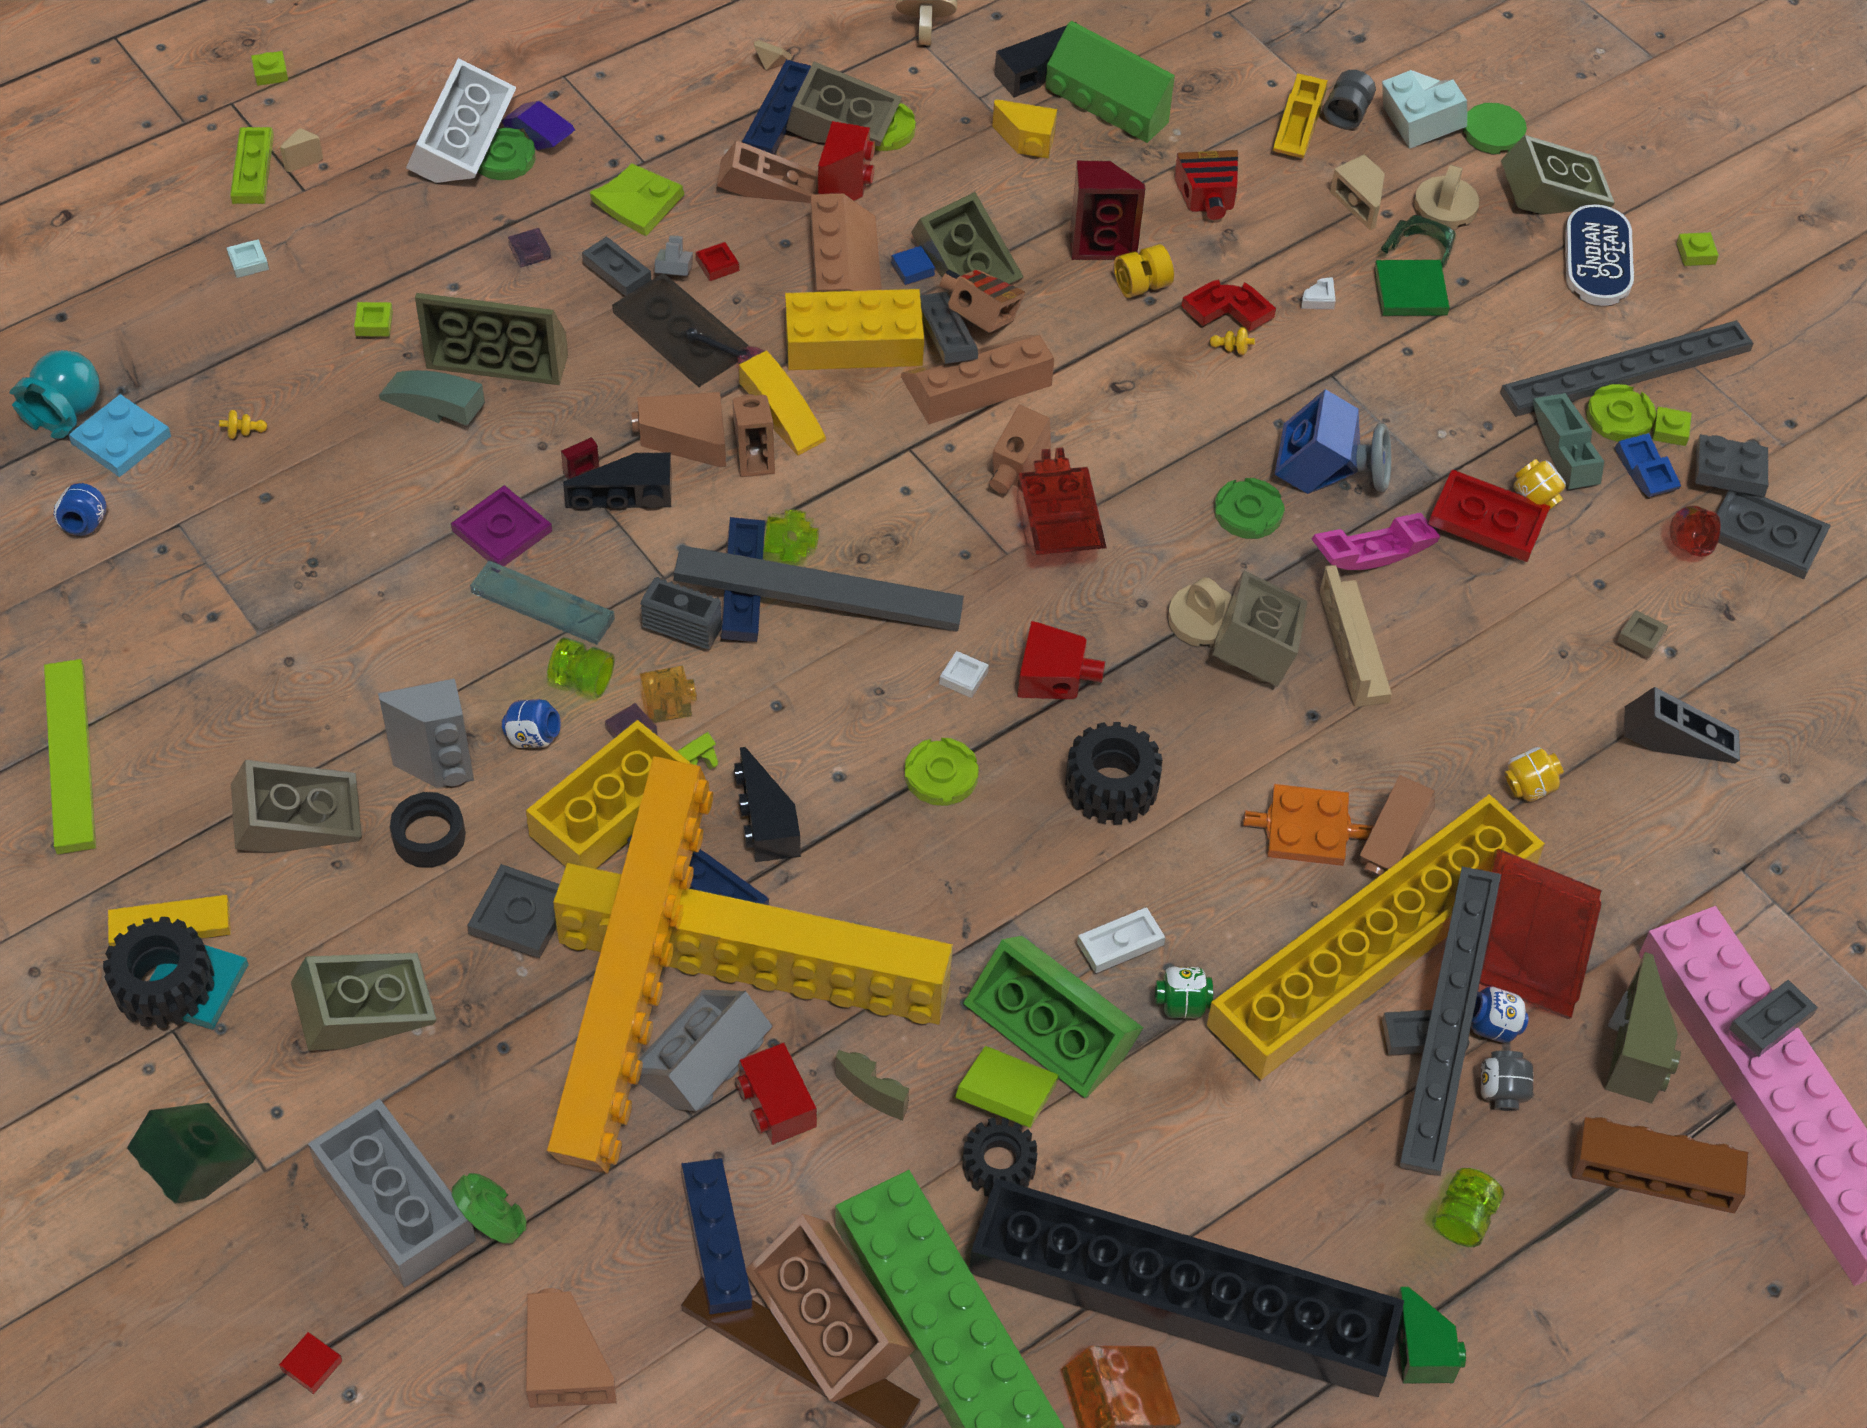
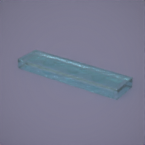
[470,560,615,645]

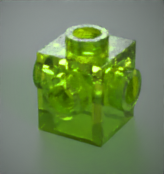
[764,509,819,562]

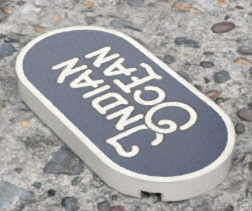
[1565,205,1634,306]

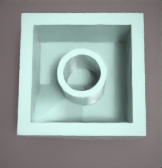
[1382,70,1467,149]

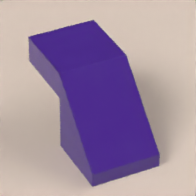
[501,101,575,150]

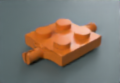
[1243,784,1374,866]

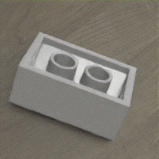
[378,679,474,788]
[638,989,773,1111]

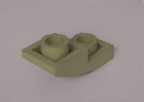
[836,1050,909,1121]

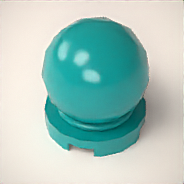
[9,350,100,439]

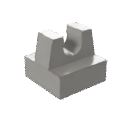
[655,235,693,276]

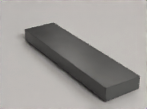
[920,292,978,364]

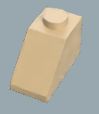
[1330,154,1385,231]

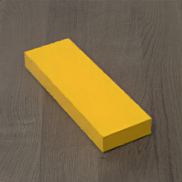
[108,895,231,946]

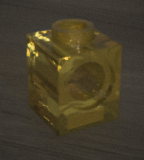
[639,666,697,724]

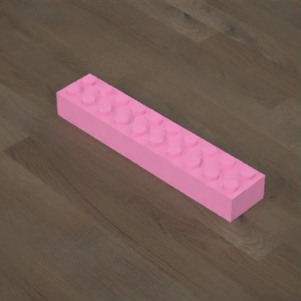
[1639,906,1867,1286]

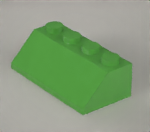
[1045,21,1175,143]
[963,936,1144,1098]

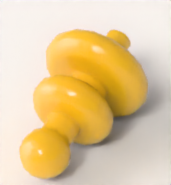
[1210,327,1255,356]
[219,410,267,439]

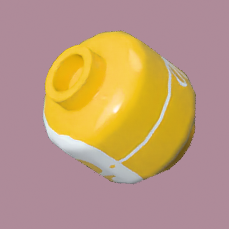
[1513,459,1566,510]
[1504,747,1564,802]

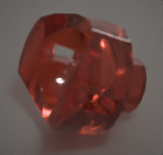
[1669,505,1721,557]

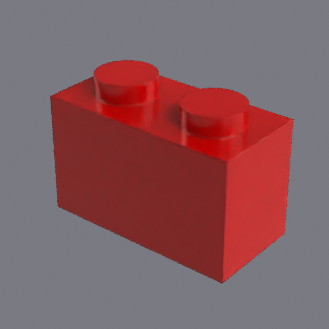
[735,1042,817,1145]

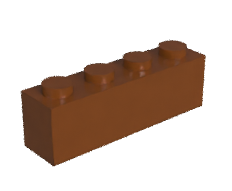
[1572,1117,1749,1214]

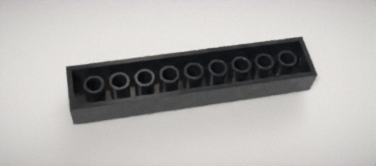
[969,1178,1405,1397]

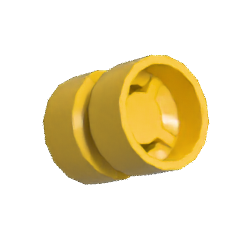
[1114,244,1174,298]

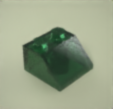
[127,1102,257,1204]

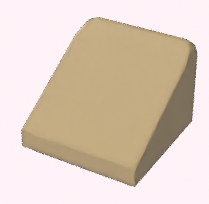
[280,128,323,172]

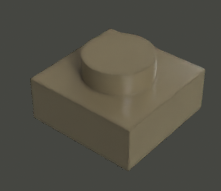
[1617,610,1668,658]

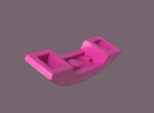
[1312,513,1440,570]

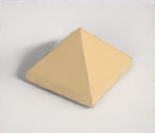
[754,40,792,70]

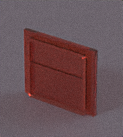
[1480,848,1602,1019]

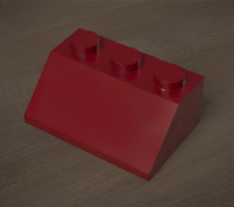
[1070,160,1146,260]

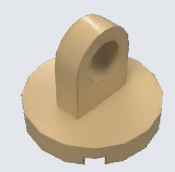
[895,0,957,45]
[1414,165,1479,230]
[1168,577,1233,647]

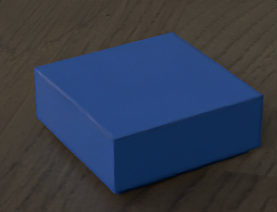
[891,246,935,285]

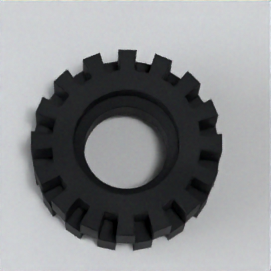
[962,1117,1038,1197]

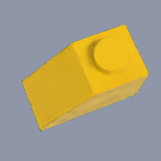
[992,99,1057,159]

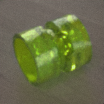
[547,637,615,698]
[1432,1168,1505,1247]

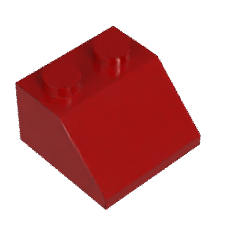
[818,121,875,201]

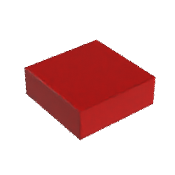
[695,242,740,281]
[279,1332,342,1394]

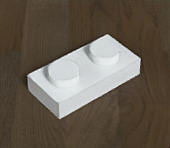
[1077,907,1165,974]

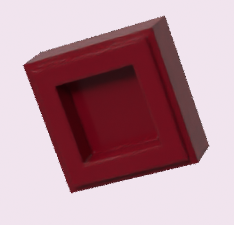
[561,437,600,479]

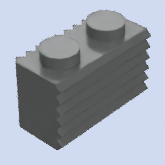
[640,577,722,649]

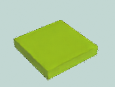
[955,1046,1059,1128]

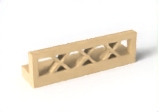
[1320,565,1392,707]

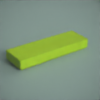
[230,127,274,204]

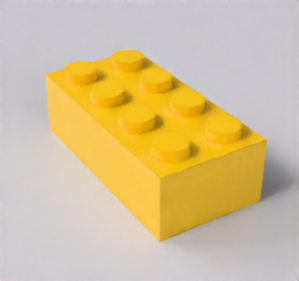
[785,289,924,370]
[526,720,691,869]

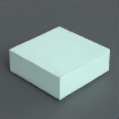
[226,239,269,278]

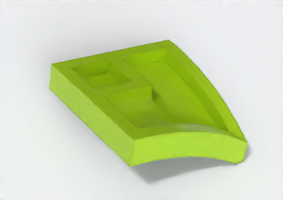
[590,163,685,236]

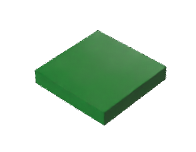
[1374,260,1450,316]

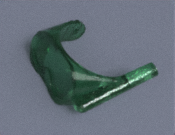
[1381,215,1456,268]

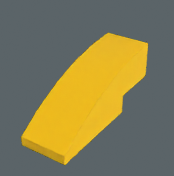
[1273,73,1328,159]
[739,350,826,456]

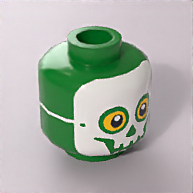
[1155,967,1213,1019]

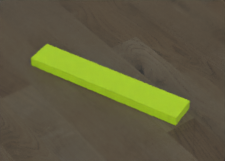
[44,659,96,855]

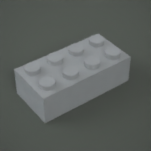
[308,1098,476,1288]

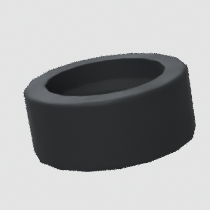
[390,792,466,868]

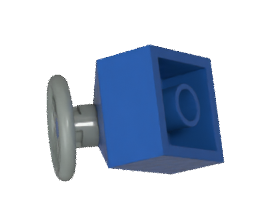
[1275,389,1391,494]

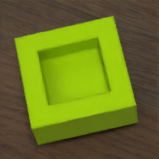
[251,51,289,86]
[1676,232,1719,266]
[354,302,393,337]
[1652,406,1692,446]

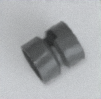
[1323,69,1376,129]

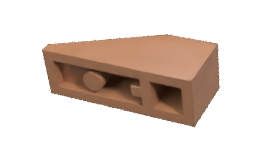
[717,140,818,203]

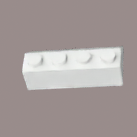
[406,58,516,183]

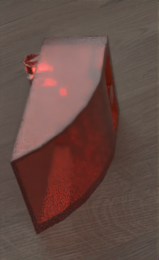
[1016,447,1107,556]

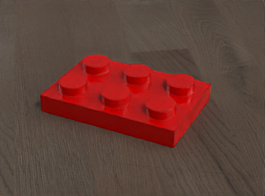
[1428,469,1551,562]

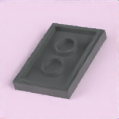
[1705,490,1831,579]

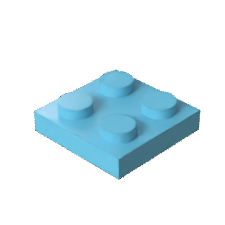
[68,394,171,477]

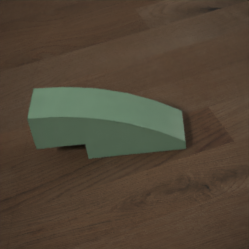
[379,370,485,426]
[1533,393,1604,489]

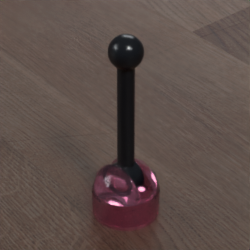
[685,328,765,364]

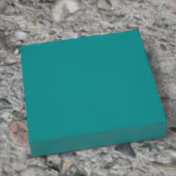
[149,945,249,1030]

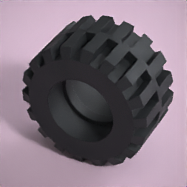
[1065,722,1163,825]
[103,917,215,1028]

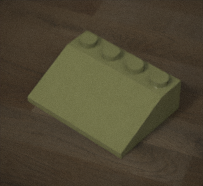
[415,293,568,385]

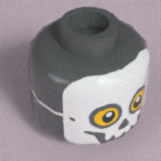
[1481,1051,1533,1111]

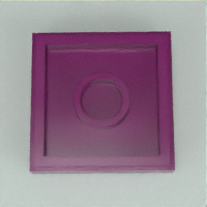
[451,485,552,570]

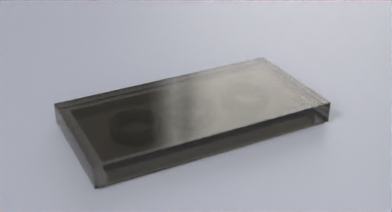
[612,274,750,387]

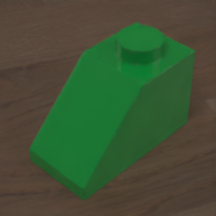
[1396,1287,1466,1384]

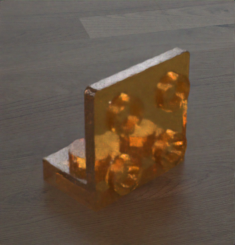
[1061,1345,1181,1428]

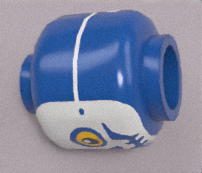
[53,483,107,536]
[502,699,561,748]
[1471,986,1529,1043]

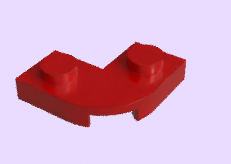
[1181,279,1276,332]

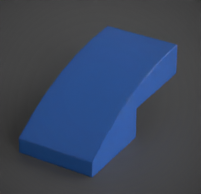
[1614,433,1681,497]

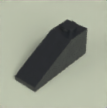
[1624,687,1740,764]

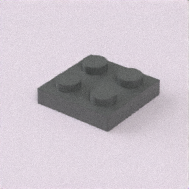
[1695,434,1769,497]
[467,864,559,958]

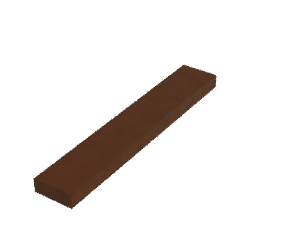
[681,1277,921,1428]

